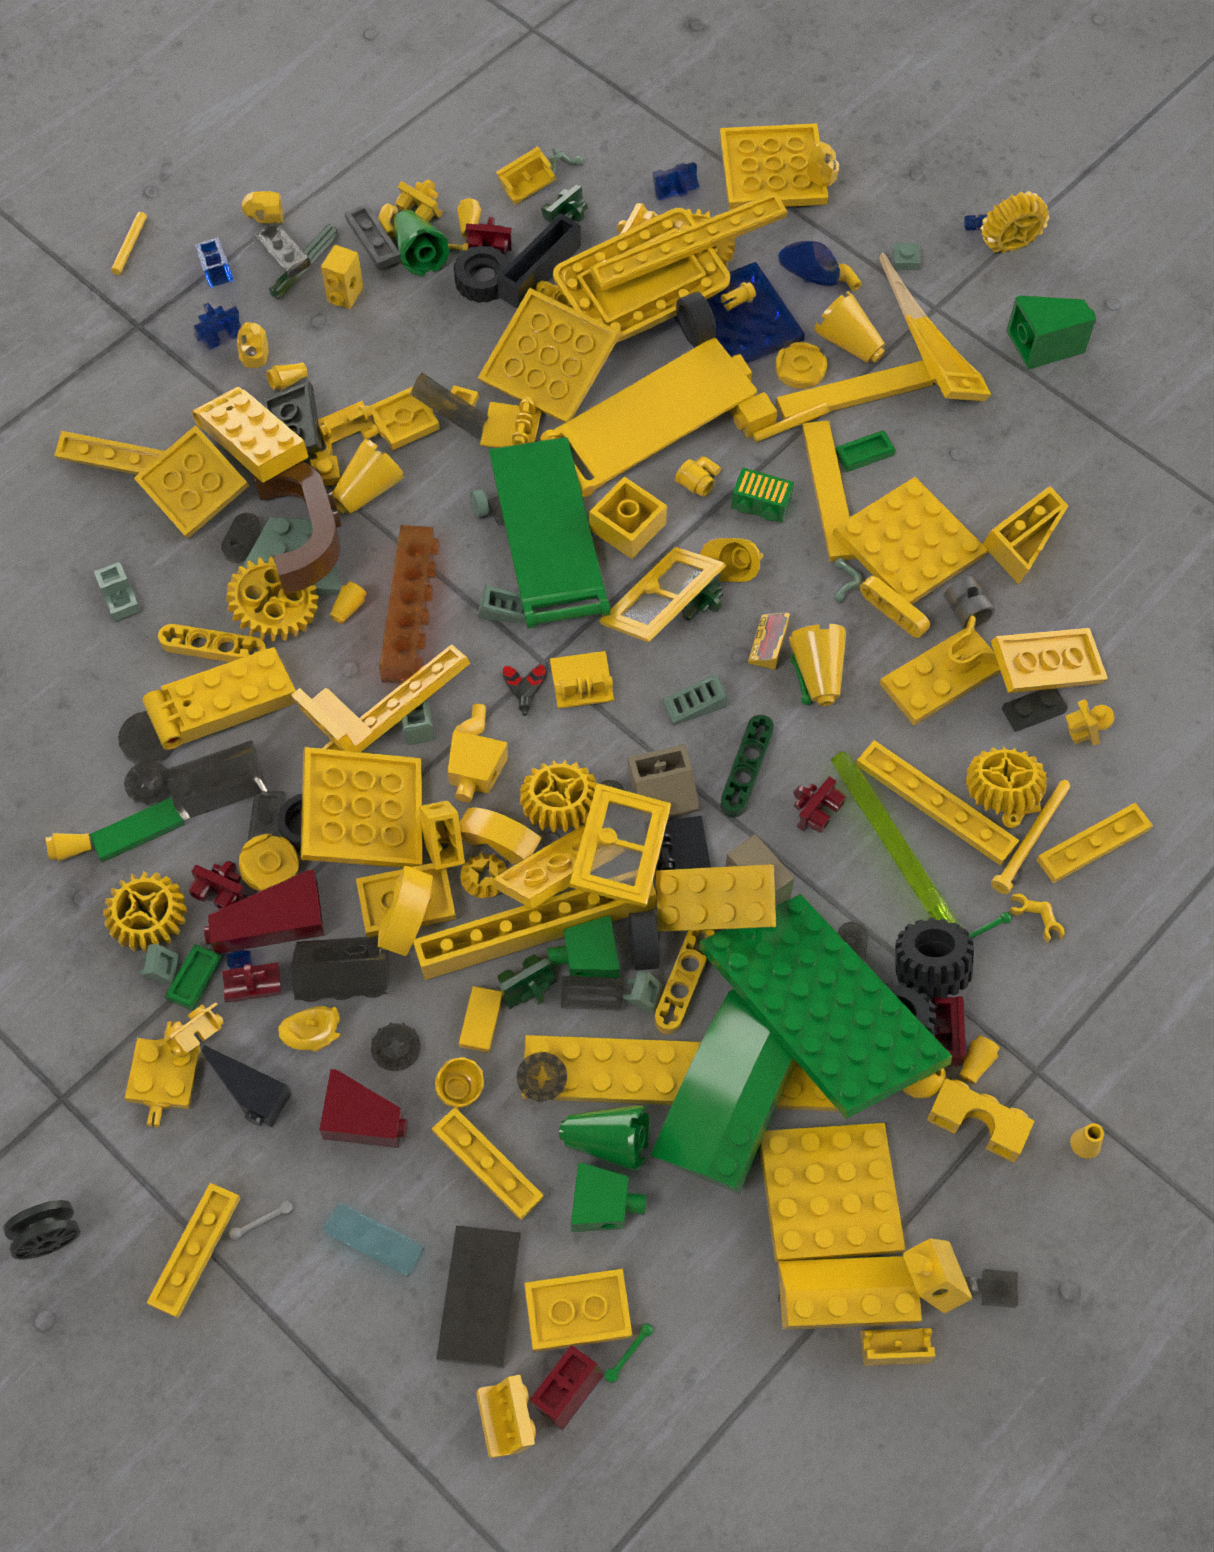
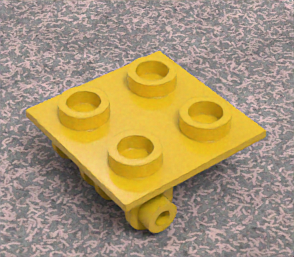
[480,397,542,448]
[550,651,614,709]

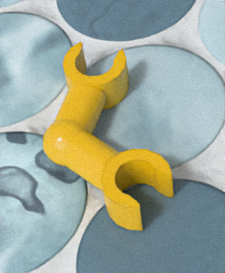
[1009,893,1065,943]

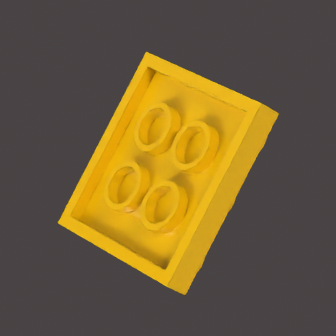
[134,425,250,539]

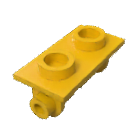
[318,400,374,445]
[158,1002,224,1058]

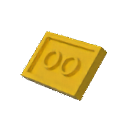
[356,863,456,938]
[524,1269,633,1352]

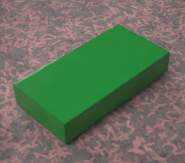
[835,430,896,472]
[164,944,223,1011]

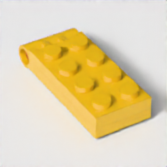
[192,386,308,483]
[142,647,296,750]

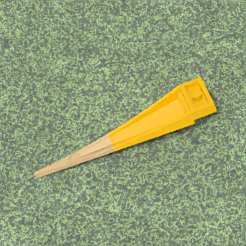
[879,252,991,401]

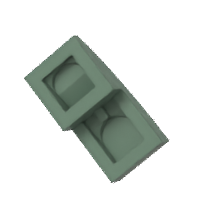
[94,562,141,621]

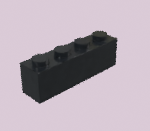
[497,213,581,309]

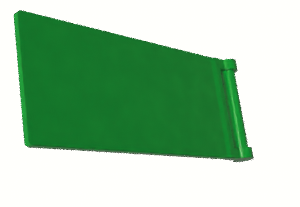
[489,437,610,629]

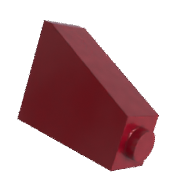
[319,1069,408,1148]

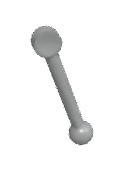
[229,1201,293,1240]

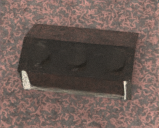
[167,740,268,820]
[291,936,389,1002]

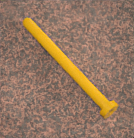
[991,780,1070,894]

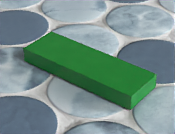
[89,797,185,862]

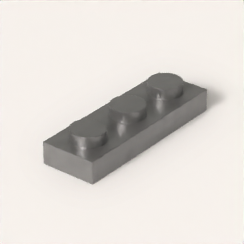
[344,203,401,270]

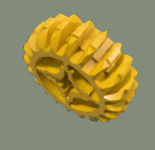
[981,191,1050,254]
[966,745,1047,816]
[520,759,597,833]
[103,871,187,952]

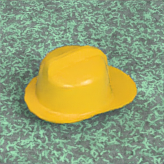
[700,538,763,582]

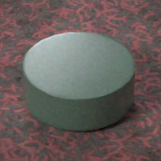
[470,489,489,518]

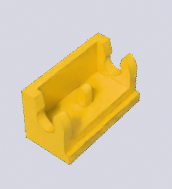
[496,146,556,205]
[860,1328,936,1366]

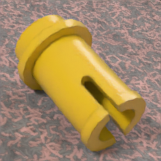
[721,282,756,311]

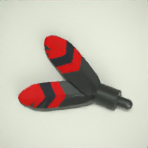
[503,665,545,716]

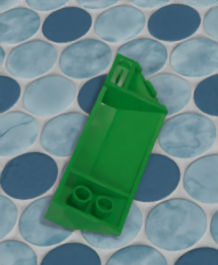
[650,989,797,1194]

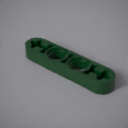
[720,715,774,818]

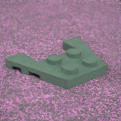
[242,517,342,596]

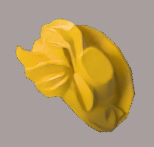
[278,1006,341,1052]

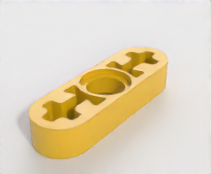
[859,576,930,638]

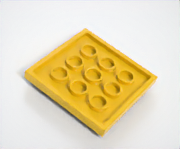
[720,123,829,209]
[478,288,621,423]
[833,477,988,604]
[301,747,422,868]
[759,1123,906,1262]

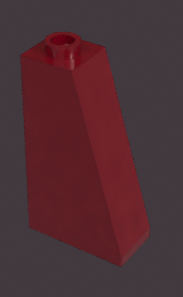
[204,869,325,954]

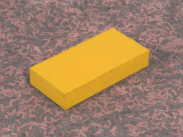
[459,986,503,1053]

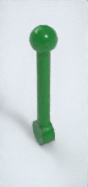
[790,653,812,705]
[969,912,1012,938]
[605,1323,653,1383]

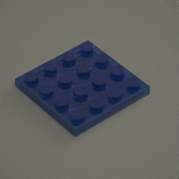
[674,262,805,364]

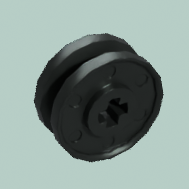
[3,1200,81,1260]

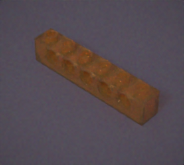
[379,525,439,684]

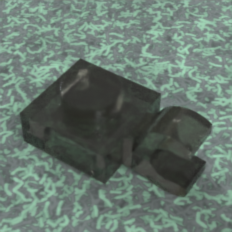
[964,1269,1018,1308]

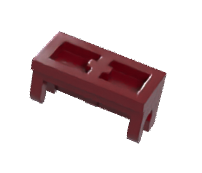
[931,996,966,1066]
[530,1345,604,1431]

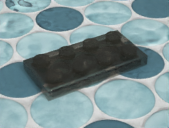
[436,1225,521,1368]

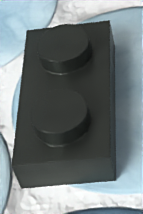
[1002,688,1068,732]

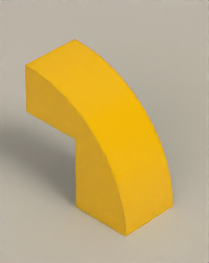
[460,807,541,864]
[378,865,433,956]

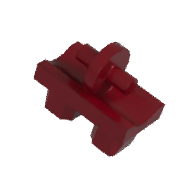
[465,217,513,255]
[793,776,846,833]
[189,860,247,910]
[222,962,282,1003]

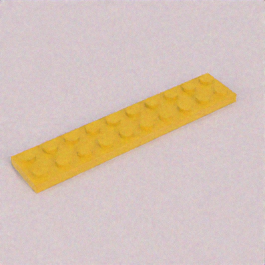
[522,1035,837,1111]

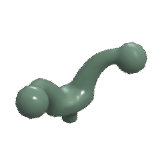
[549,147,584,174]
[834,558,865,603]

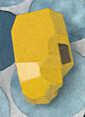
[807,141,839,187]
[241,191,283,224]
[237,322,269,368]

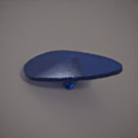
[778,241,840,286]

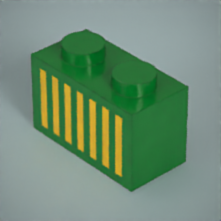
[731,467,794,523]

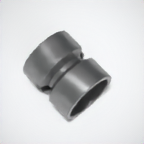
[944,576,995,629]

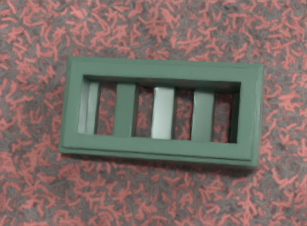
[477,585,538,624]
[663,675,727,725]
[401,698,435,745]

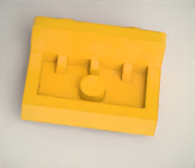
[476,1375,536,1458]

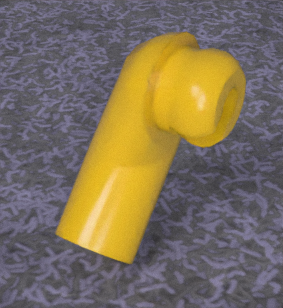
[378,203,399,239]
[826,262,862,291]
[455,704,486,735]
[1002,803,1041,828]

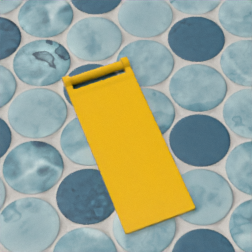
[540,338,757,497]

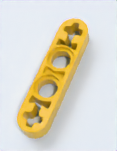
[158,624,266,662]
[654,930,714,1034]

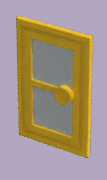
[599,547,726,643]
[569,783,671,907]

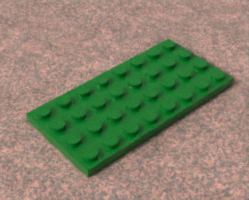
[700,894,952,1119]

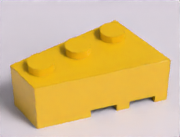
[983,486,1069,585]

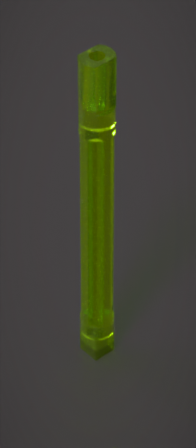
[830,751,963,929]

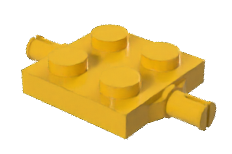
[360,386,446,451]
[125,1021,201,1128]

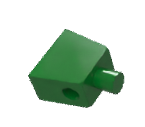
[547,915,620,981]
[571,1163,647,1232]

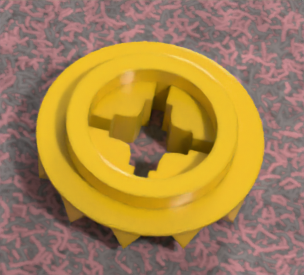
[460,852,507,899]

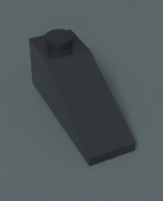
[201,1045,291,1127]

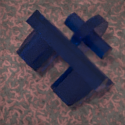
[652,162,699,200]
[194,303,241,350]

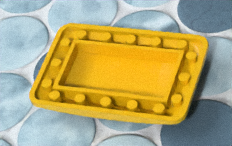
[553,208,730,343]

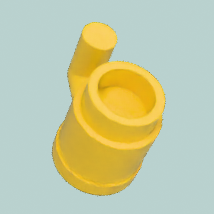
[675,456,721,498]

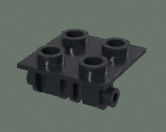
[643,816,711,878]

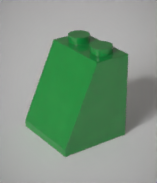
[1006,295,1096,370]

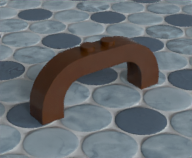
[253,461,342,595]

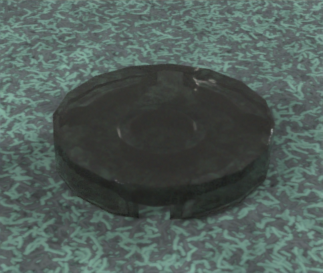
[118,711,175,766]

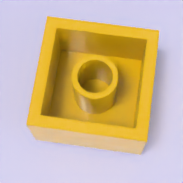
[589,476,667,559]

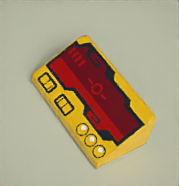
[748,613,790,670]

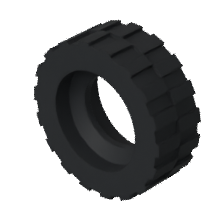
[454,246,510,303]

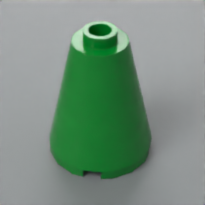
[394,210,450,276]
[559,1105,650,1171]

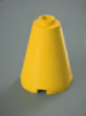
[813,291,886,364]
[332,439,405,515]
[789,624,846,706]

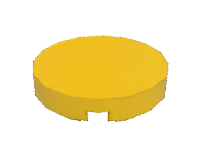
[775,342,827,389]
[238,834,299,891]

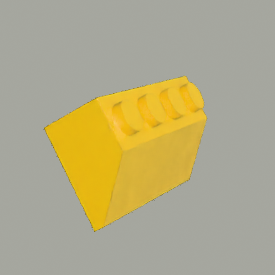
[778,1256,922,1330]

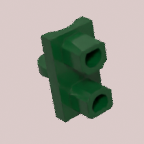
[541,185,588,223]
[674,569,723,621]
[497,954,557,1009]

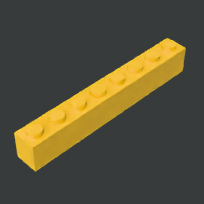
[413,870,657,981]

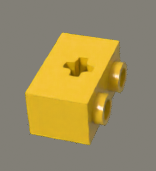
[321,245,364,309]

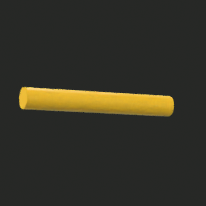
[111,212,147,275]
[752,403,829,443]

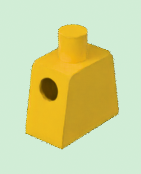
[448,730,508,803]
[419,801,465,870]
[903,1238,973,1313]

